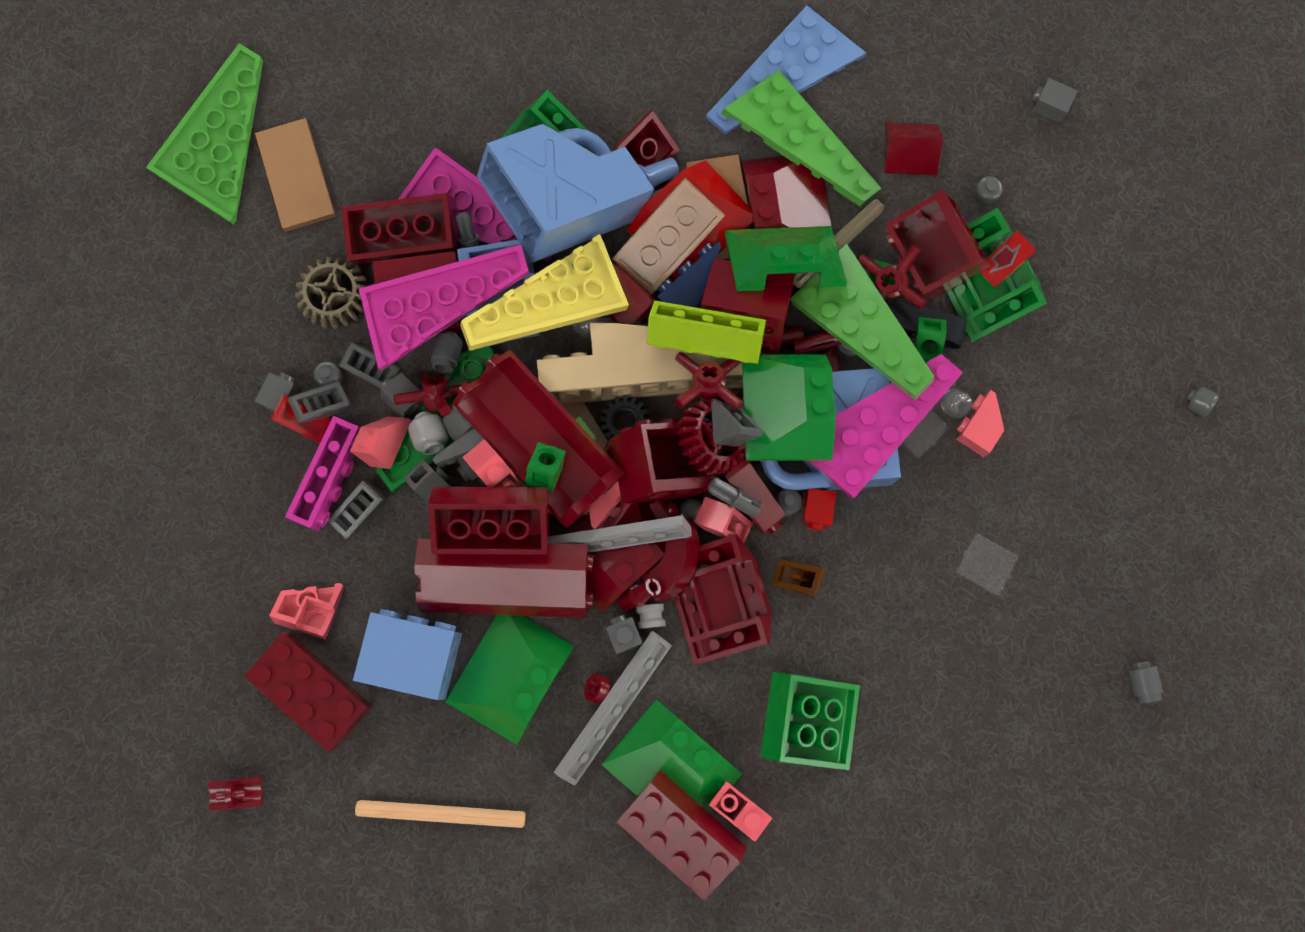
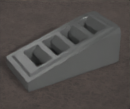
[339,342,400,389]
[287,381,350,423]
[432,428,485,468]
[328,480,388,539]

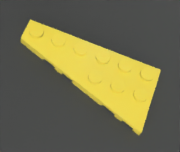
[460,234,629,351]

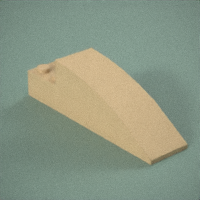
[537,323,743,404]

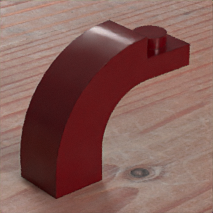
[642,500,700,601]

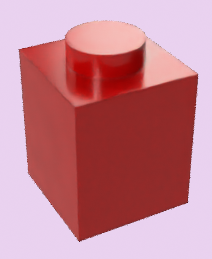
[801,489,836,531]

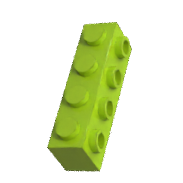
[647,300,766,364]

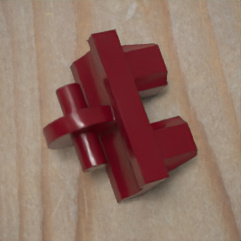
[208,776,263,811]

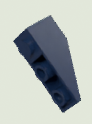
[656,242,721,307]

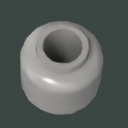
[408,412,448,455]

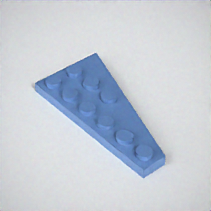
[706,5,866,135]

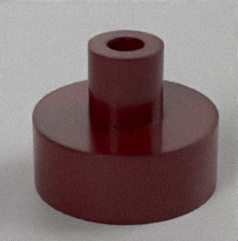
[584,673,613,704]

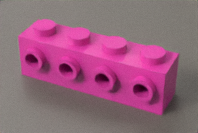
[285,416,360,532]

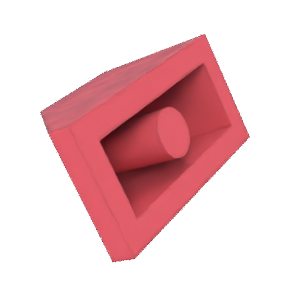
[350,416,411,469]
[589,482,632,529]
[694,497,753,543]

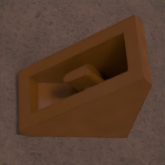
[772,559,825,599]

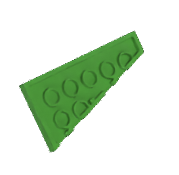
[791,243,934,400]

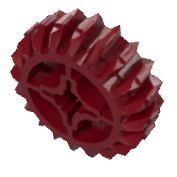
[676,398,745,475]

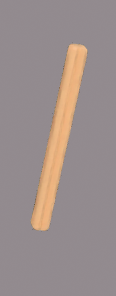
[355,800,526,828]

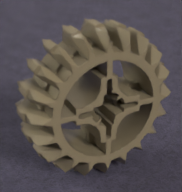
[295,256,367,329]

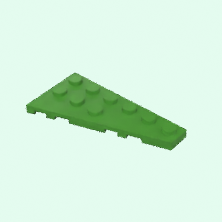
[721,70,881,206]

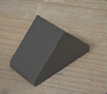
[711,400,764,447]

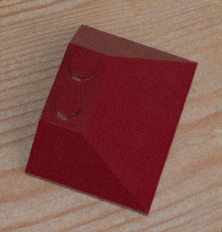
[741,156,831,229]
[568,502,666,612]
[674,534,772,666]

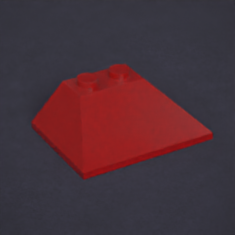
[627,160,753,281]

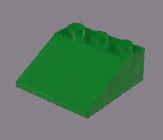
[761,672,860,770]

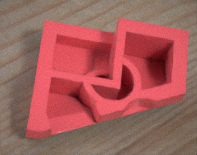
[269,583,344,640]

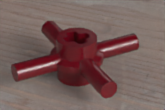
[858,245,927,310]
[674,351,743,411]
[393,372,462,416]

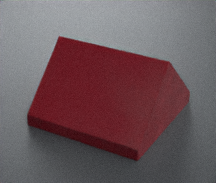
[614,110,680,167]
[884,122,943,176]
[608,265,658,325]

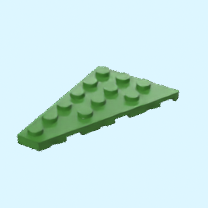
[146,43,263,225]

